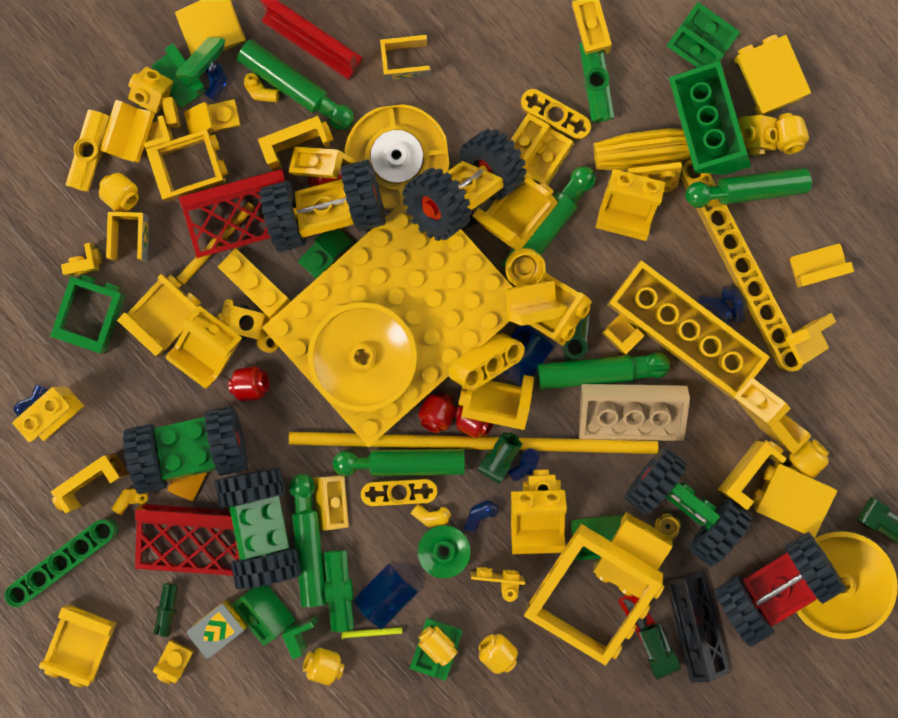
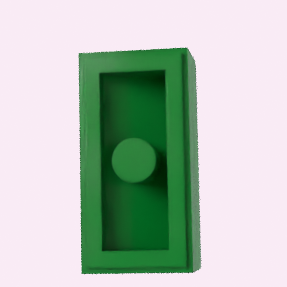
[175,37,225,87]

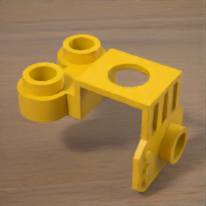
[217,299,279,353]

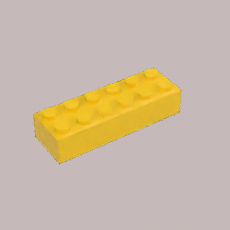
[606,260,770,400]

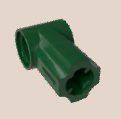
[561,310,590,361]
[477,432,522,484]
[856,497,898,544]
[638,622,681,680]

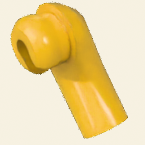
[244,73,279,102]
[111,487,149,515]
[410,504,451,528]

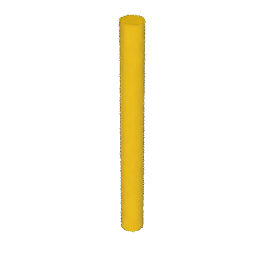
[176,201,255,284]

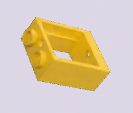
[146,129,228,202]

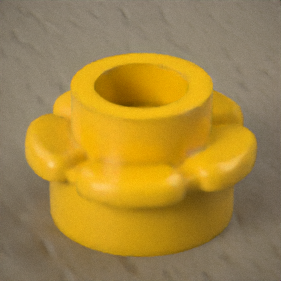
[655,513,681,539]

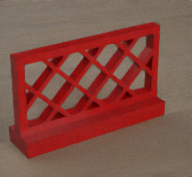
[260,0,363,81]
[179,169,285,258]
[135,504,240,576]

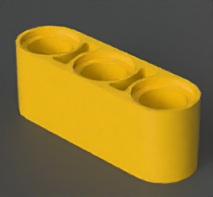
[448,333,525,391]

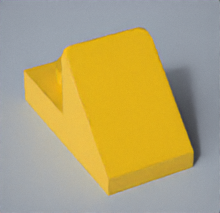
[184,99,241,135]

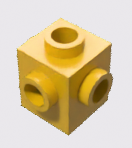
[128,66,174,114]
[739,115,778,156]
[523,469,561,491]

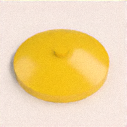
[308,302,417,412]
[796,532,898,639]

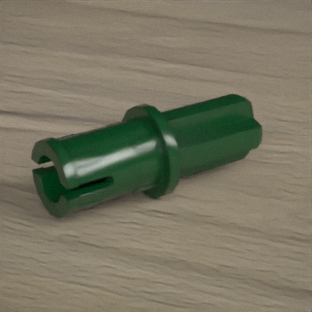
[153,583,178,637]

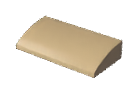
[579,384,690,441]

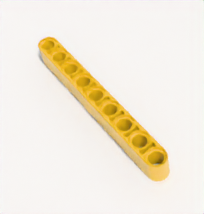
[680,159,803,372]

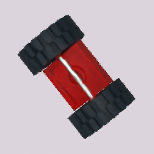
[714,532,846,647]

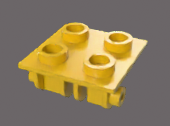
[470,567,525,602]

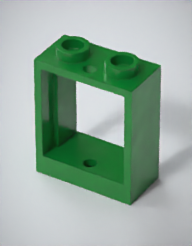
[50,274,126,354]

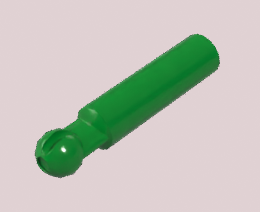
[236,39,354,130]
[501,166,596,269]
[685,168,812,208]
[537,352,670,390]
[333,449,465,477]
[289,474,327,607]

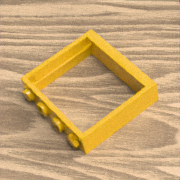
[524,524,664,666]

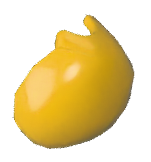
[505,248,546,287]

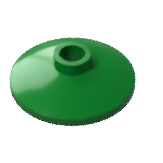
[418,525,470,578]

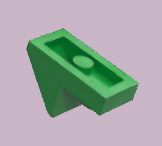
[297,228,353,279]

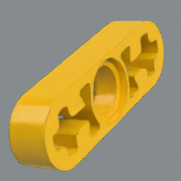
[521,89,591,140]
[361,479,437,506]

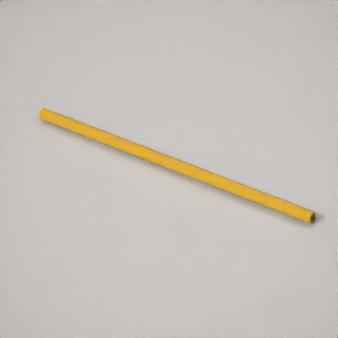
[289,432,658,454]

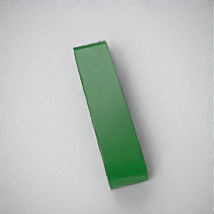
[4,518,119,607]

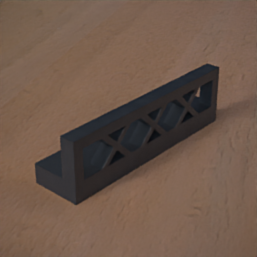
[665,570,730,683]

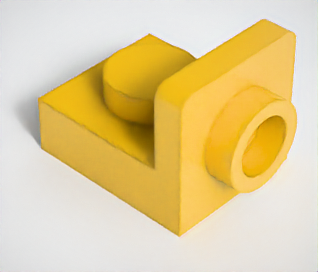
[61,243,102,277]
[152,639,194,684]

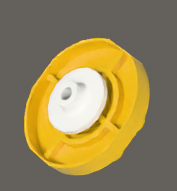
[344,104,449,211]

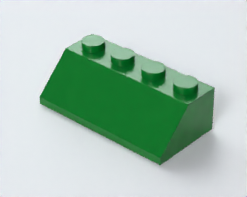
[668,61,751,175]

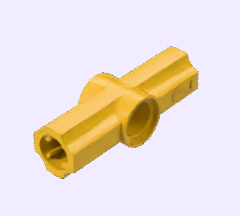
[65,109,110,193]

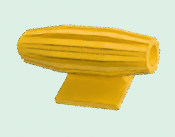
[593,128,691,193]

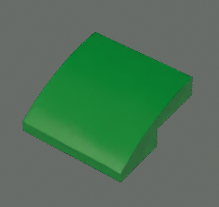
[666,2,740,68]

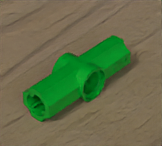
[579,43,614,123]
[324,549,354,632]

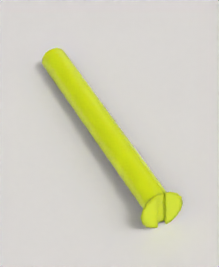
[341,627,402,640]

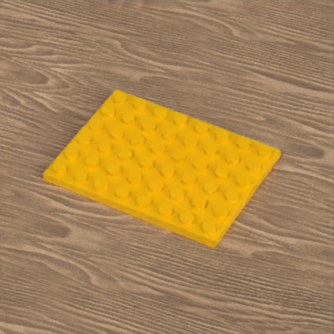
[262,202,513,447]

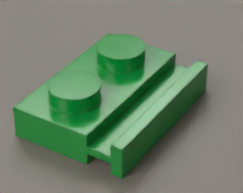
[409,617,463,681]

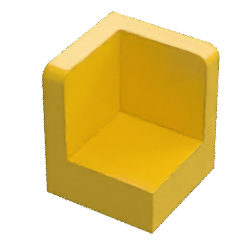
[144,115,174,149]
[601,315,645,355]

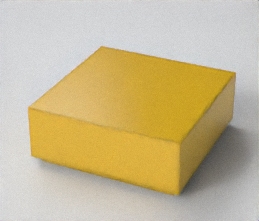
[162,97,181,128]

